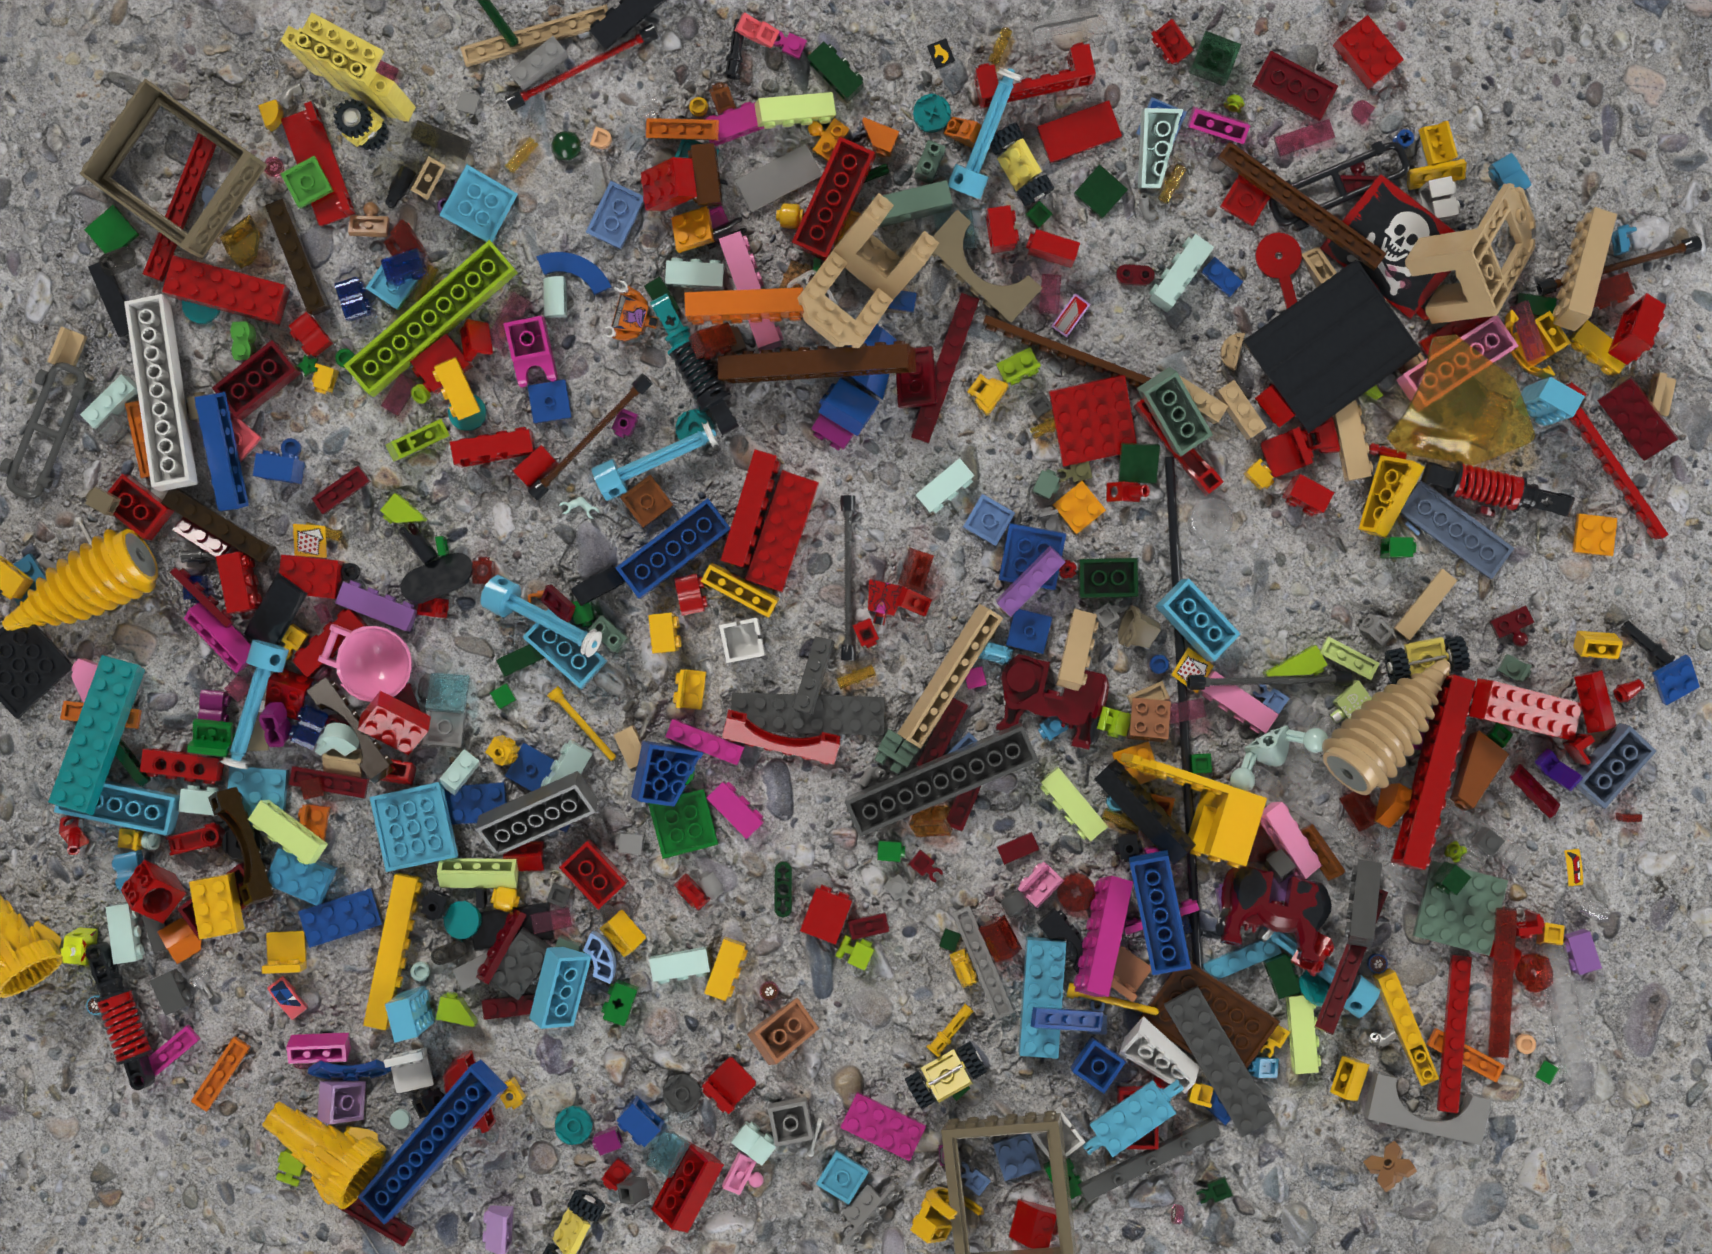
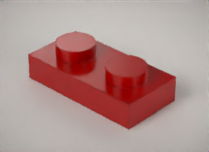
[896,587,932,617]

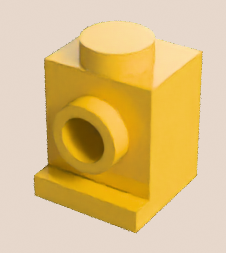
[312,363,339,395]
[1243,459,1275,490]
[500,1077,526,1109]

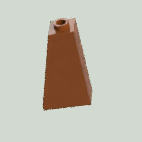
[1450,730,1509,811]

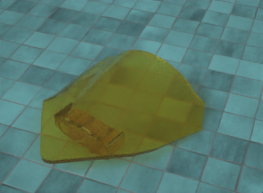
[1387,334,1535,465]

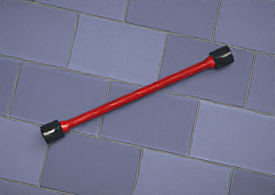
[505,24,659,111]

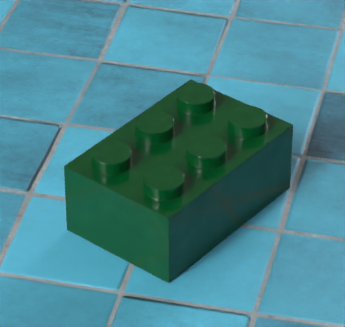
[1077,558,1138,598]

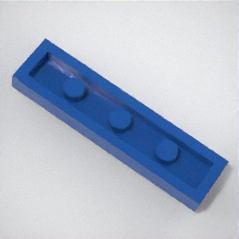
[1030,1007,1103,1032]

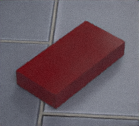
[996,831,1040,865]

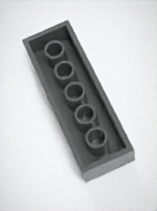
[476,771,598,857]

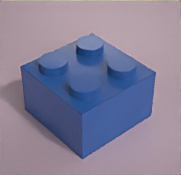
[253,450,305,484]
[1070,1036,1126,1094]
[616,1096,664,1147]

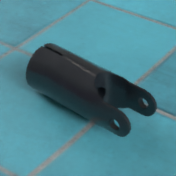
[385,165,416,208]
[707,217,747,250]
[400,523,438,565]

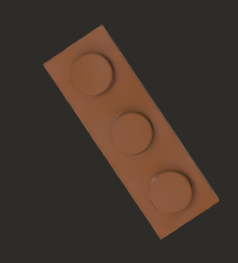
[1300,824,1345,881]

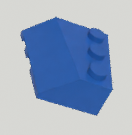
[848,324,897,400]
[631,740,704,807]

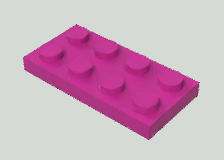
[840,1092,926,1161]

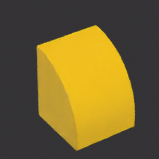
[258,99,284,132]

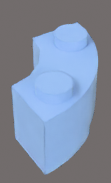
[583,930,616,984]

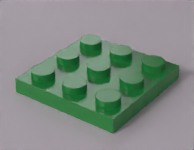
[648,789,719,859]

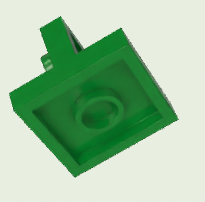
[187,718,235,757]

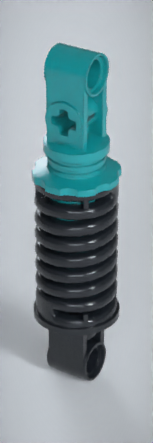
[650,293,739,436]

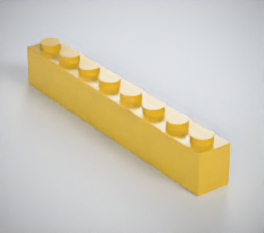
[363,873,423,1030]

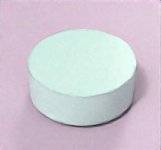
[141,832,161,851]
[410,961,431,981]
[390,1109,411,1130]

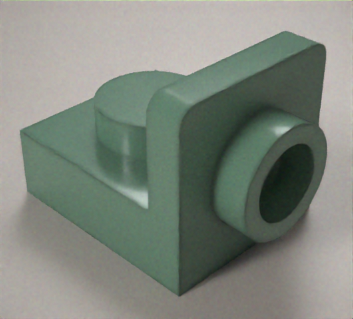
[1497,654,1532,682]

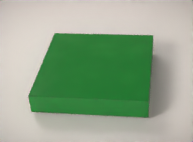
[84,205,140,259]

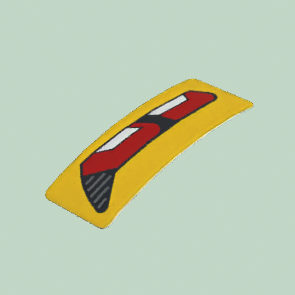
[1564,849,1583,886]

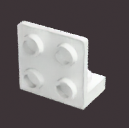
[384,1047,434,1093]

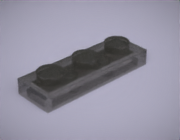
[411,120,472,160]

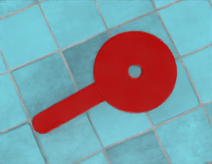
[1255,232,1302,309]

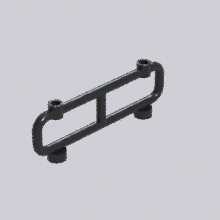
[1269,141,1410,231]

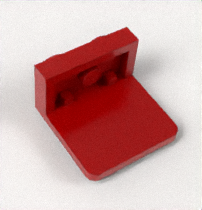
[1260,427,1314,478]
[264,669,314,720]
[702,1057,756,1114]

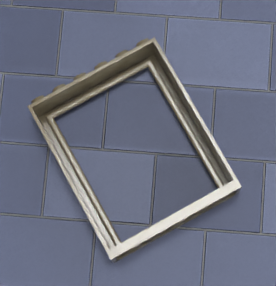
[79,79,267,259]
[941,1111,1077,1254]

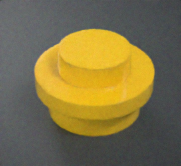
[689,97,708,117]

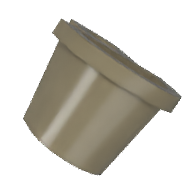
[1118,606,1161,648]

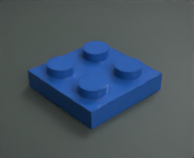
[1652,654,1700,706]

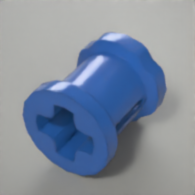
[1392,129,1414,149]

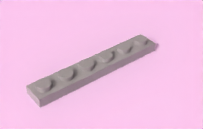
[952,905,1014,1020]

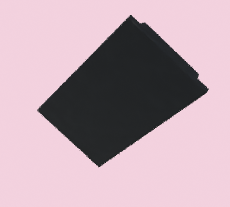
[244,572,308,645]
[472,902,554,950]

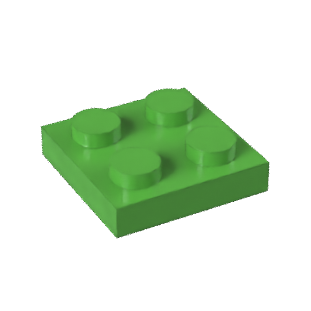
[281,156,334,209]

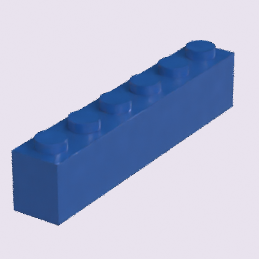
[194,392,249,511]

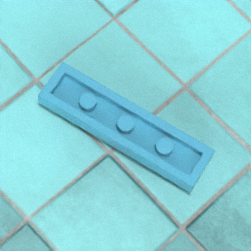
[1202,937,1281,979]

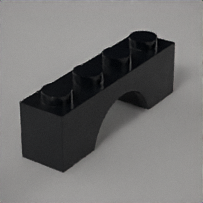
[1037,908,1084,974]

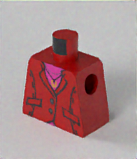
[868,579,904,626]

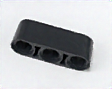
[571,565,625,606]

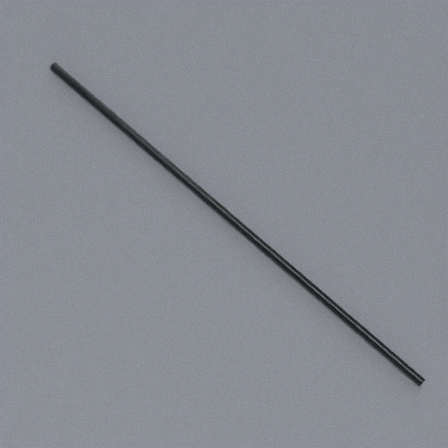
[1165,457,1203,969]

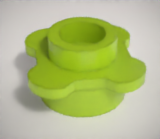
[1223,94,1245,113]
[1444,841,1467,863]

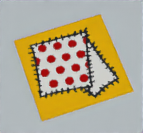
[293,524,327,558]
[1171,647,1214,693]

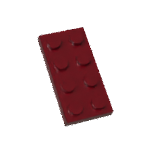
[1252,51,1338,121]
[1597,377,1678,461]

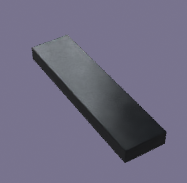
[88,259,129,337]

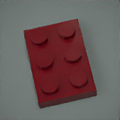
[896,346,937,408]

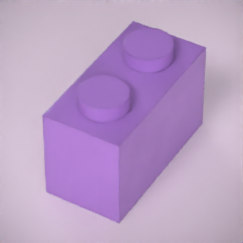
[1562,929,1602,975]

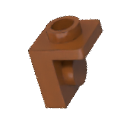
[709,82,736,115]

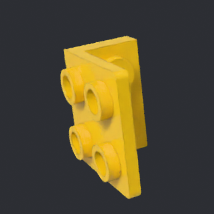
[673,669,706,710]
[262,931,307,974]

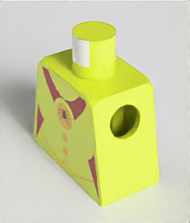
[61,927,98,965]

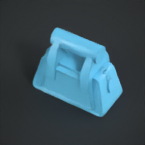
[979,641,1014,665]

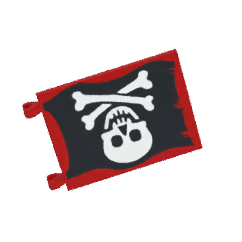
[1320,174,1455,321]

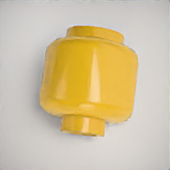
[776,203,805,229]
[490,886,520,912]

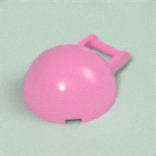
[318,624,412,702]

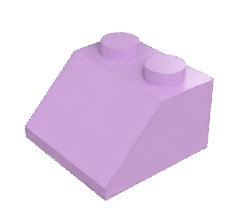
[318,1079,366,1124]
[483,1205,514,1254]

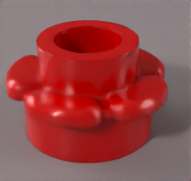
[1059,560,1077,579]

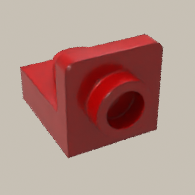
[417,598,449,618]
[602,1157,633,1191]

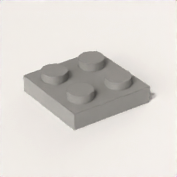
[423,705,466,748]

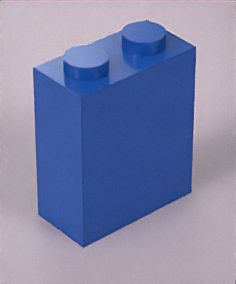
[819,378,879,436]

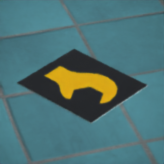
[927,38,955,69]

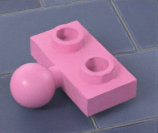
[722,1152,764,1195]

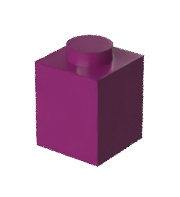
[592,1126,624,1156]

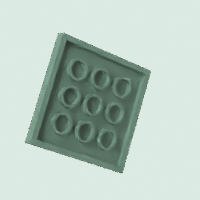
[1413,860,1508,956]

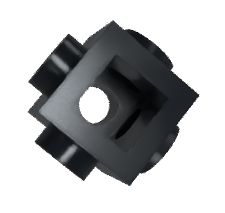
[1114,832,1142,862]
[420,889,451,921]
[411,1087,444,1119]

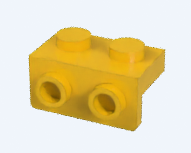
[1418,121,1458,166]

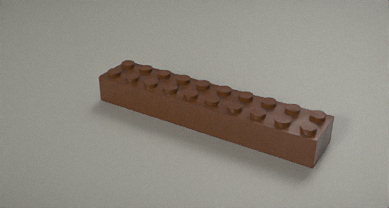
[718,341,916,384]

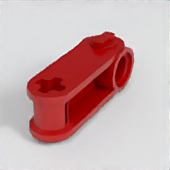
[165,822,225,856]

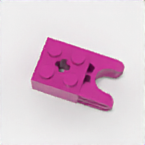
[504,315,558,388]

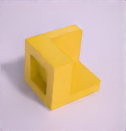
[1536,922,1565,946]
[1186,1082,1213,1108]

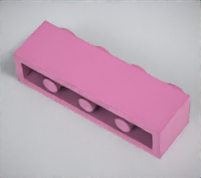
[1200,671,1279,734]
[1260,802,1322,879]

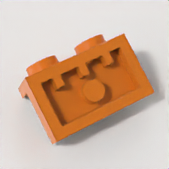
[298,804,330,841]

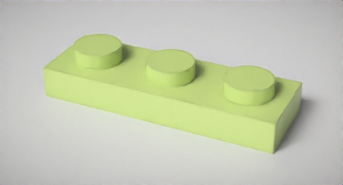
[1320,637,1380,680]

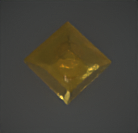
[219,214,260,269]

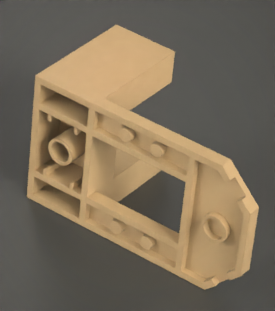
[1405,183,1535,324]
[797,193,939,348]

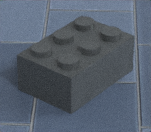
[491,927,552,1000]

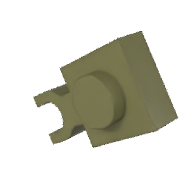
[1057,461,1093,483]

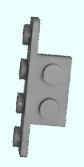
[842,1183,902,1245]

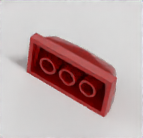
[443,1050,496,1133]

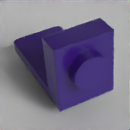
[1534,748,1583,791]

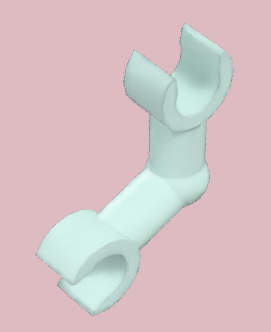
[559,496,600,519]

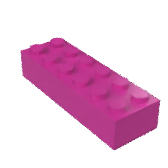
[1074,876,1133,997]

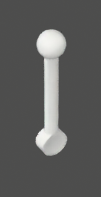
[75,517,92,545]
[807,1118,822,1157]

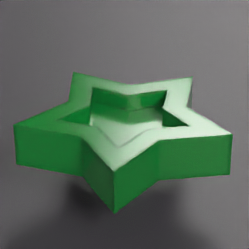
[296,355,318,377]

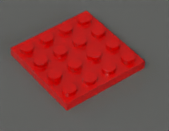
[1049,375,1137,467]

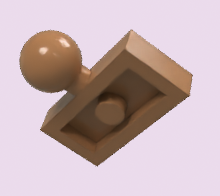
[348,202,390,237]

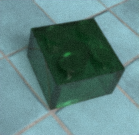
[1189,31,1242,86]

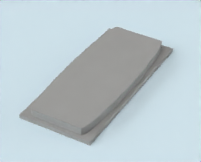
[735,144,822,213]

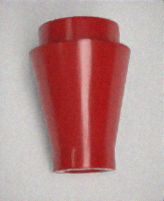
[1613,679,1644,703]

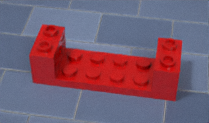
[974,42,1096,109]

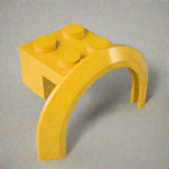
[1504,310,1571,379]
[910,1187,984,1244]

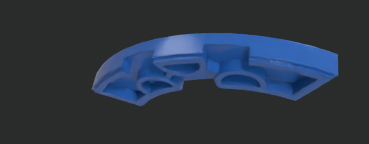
[537,252,612,295]
[308,1059,391,1081]

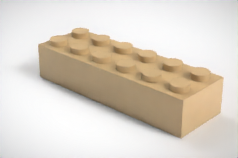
[1553,207,1617,331]

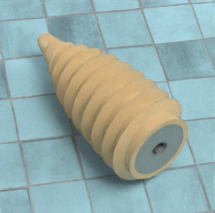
[1322,659,1451,795]

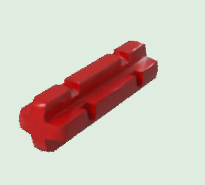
[1369,443,1407,459]

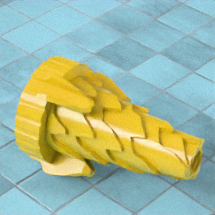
[0,894,63,998]
[262,1101,387,1210]

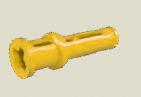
[926,1003,974,1058]

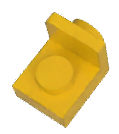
[118,828,145,851]

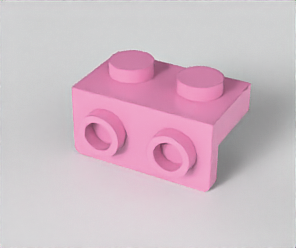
[1018,862,1064,908]

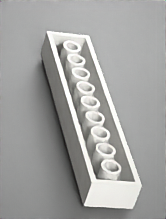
[124,294,198,492]

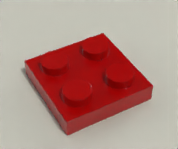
[1220,175,1270,226]

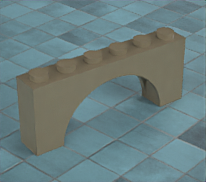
[932,209,1042,323]

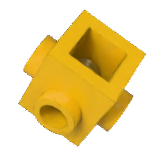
[485,735,520,766]

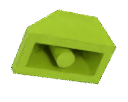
[380,493,428,524]
[436,992,478,1027]

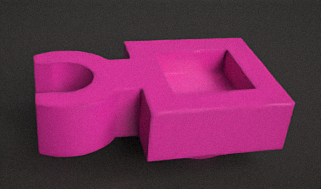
[773,31,807,60]

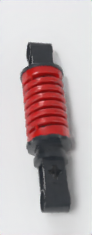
[1421,461,1575,517]
[86,942,155,1090]

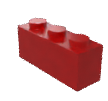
[1574,670,1616,733]

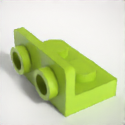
[996,347,1041,386]

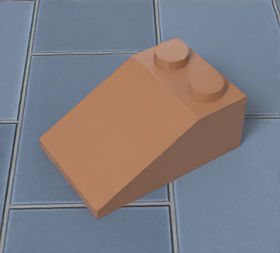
[747,998,819,1065]

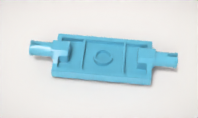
[1083,1079,1184,1157]

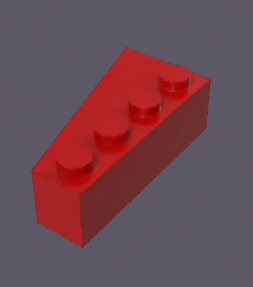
[450,427,536,468]

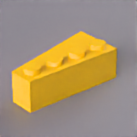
[1358,455,1425,538]

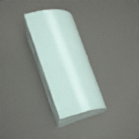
[543,276,567,318]

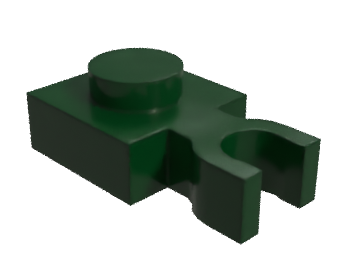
[1196,1176,1233,1204]

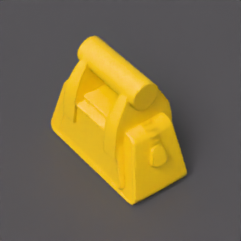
[967,374,1008,416]
[949,948,978,988]

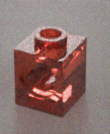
[473,557,495,584]

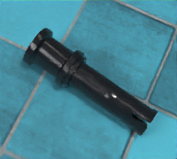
[723,19,744,80]
[1620,620,1675,668]

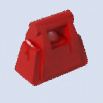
[1303,417,1340,454]
[674,874,710,911]

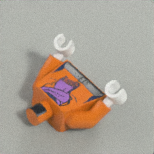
[602,280,659,341]

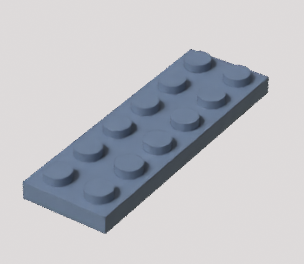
[1400,480,1515,579]

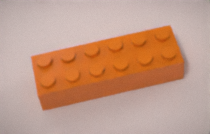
[684,287,804,325]

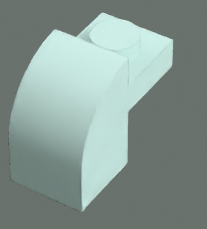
[315,723,359,756]

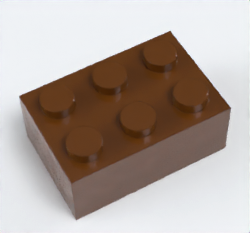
[688,143,723,208]

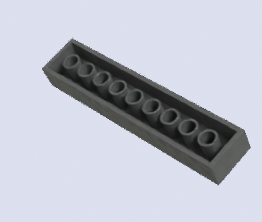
[845,722,1038,837]

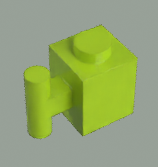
[1097,706,1131,738]
[835,935,874,971]
[276,1148,306,1187]

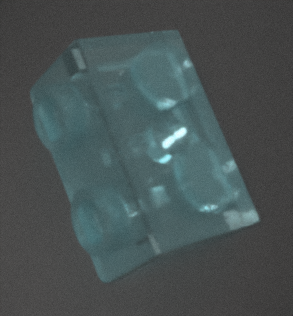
[646,1131,690,1178]

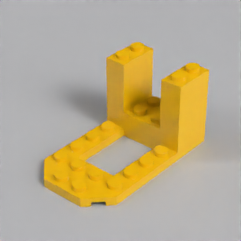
[1120,753,1267,868]

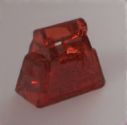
[383,219,426,262]

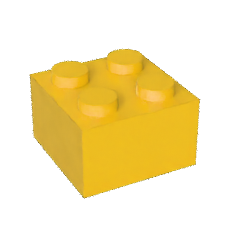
[648,612,682,654]

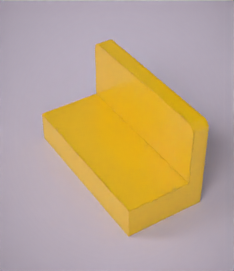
[599,909,646,957]

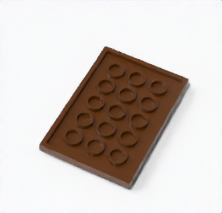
[1139,961,1280,1068]

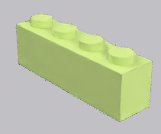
[754,92,836,129]
[1040,767,1108,842]
[248,800,328,865]
[437,858,519,888]
[1285,992,1321,1074]

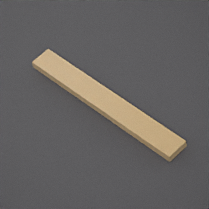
[460,4,608,67]

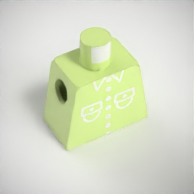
[1330,680,1372,724]

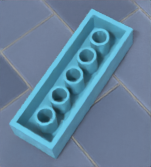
[54,780,180,835]
[1018,937,1066,1059]

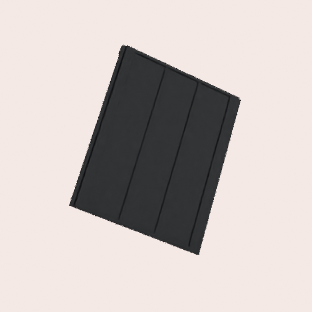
[1243,260,1421,433]

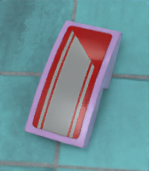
[1051,293,1091,337]

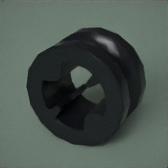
[341,563,360,580]

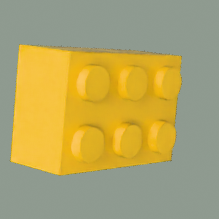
[189,872,245,940]

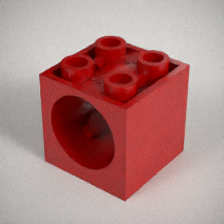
[121,860,186,923]

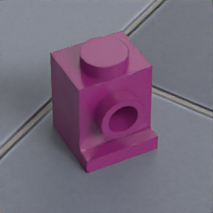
[611,409,640,439]

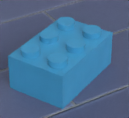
[267,847,337,906]

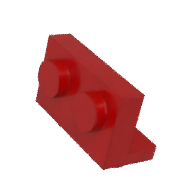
[1151,19,1195,65]
[1507,909,1544,939]
[1291,932,1334,977]

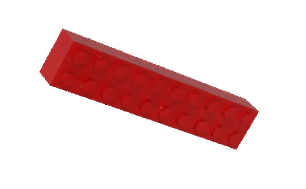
[1391,674,1476,870]

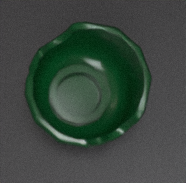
[551,131,581,161]

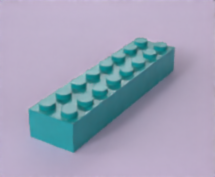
[48,655,145,816]

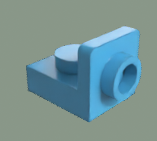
[1611,225,1637,256]
[1038,716,1068,741]
[1247,1056,1279,1078]

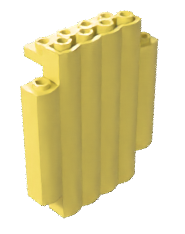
[281,12,416,122]

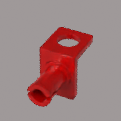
[1106,482,1150,502]
[59,815,90,855]

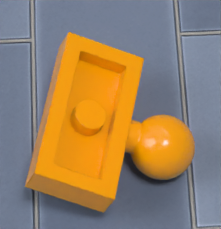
[808,118,850,161]

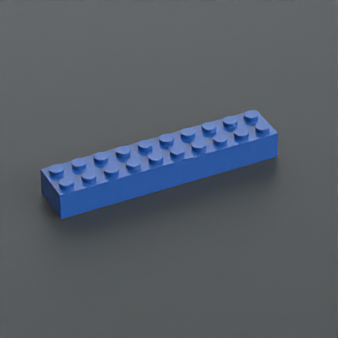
[358,1059,508,1224]

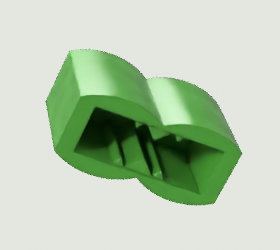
[230,321,257,363]

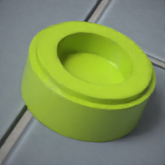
[411,384,431,404]

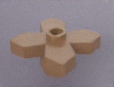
[1363,1141,1417,1192]

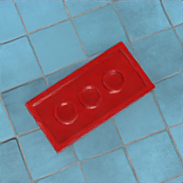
[1037,100,1122,163]

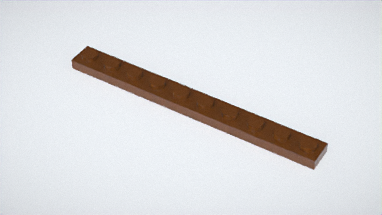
[1217,142,1387,271]
[982,315,1152,387]

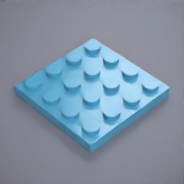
[369,782,458,872]

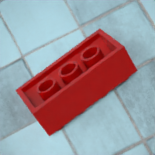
[651,1141,724,1233]

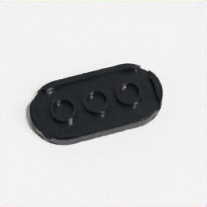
[400,553,475,604]

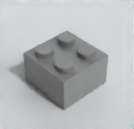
[768,1096,814,1147]

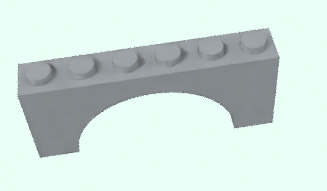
[1363,1070,1492,1147]

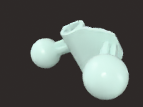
[1230,725,1328,791]

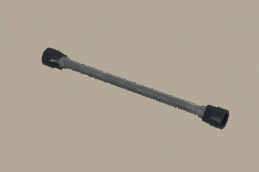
[840,495,856,660]
[1187,671,1352,690]

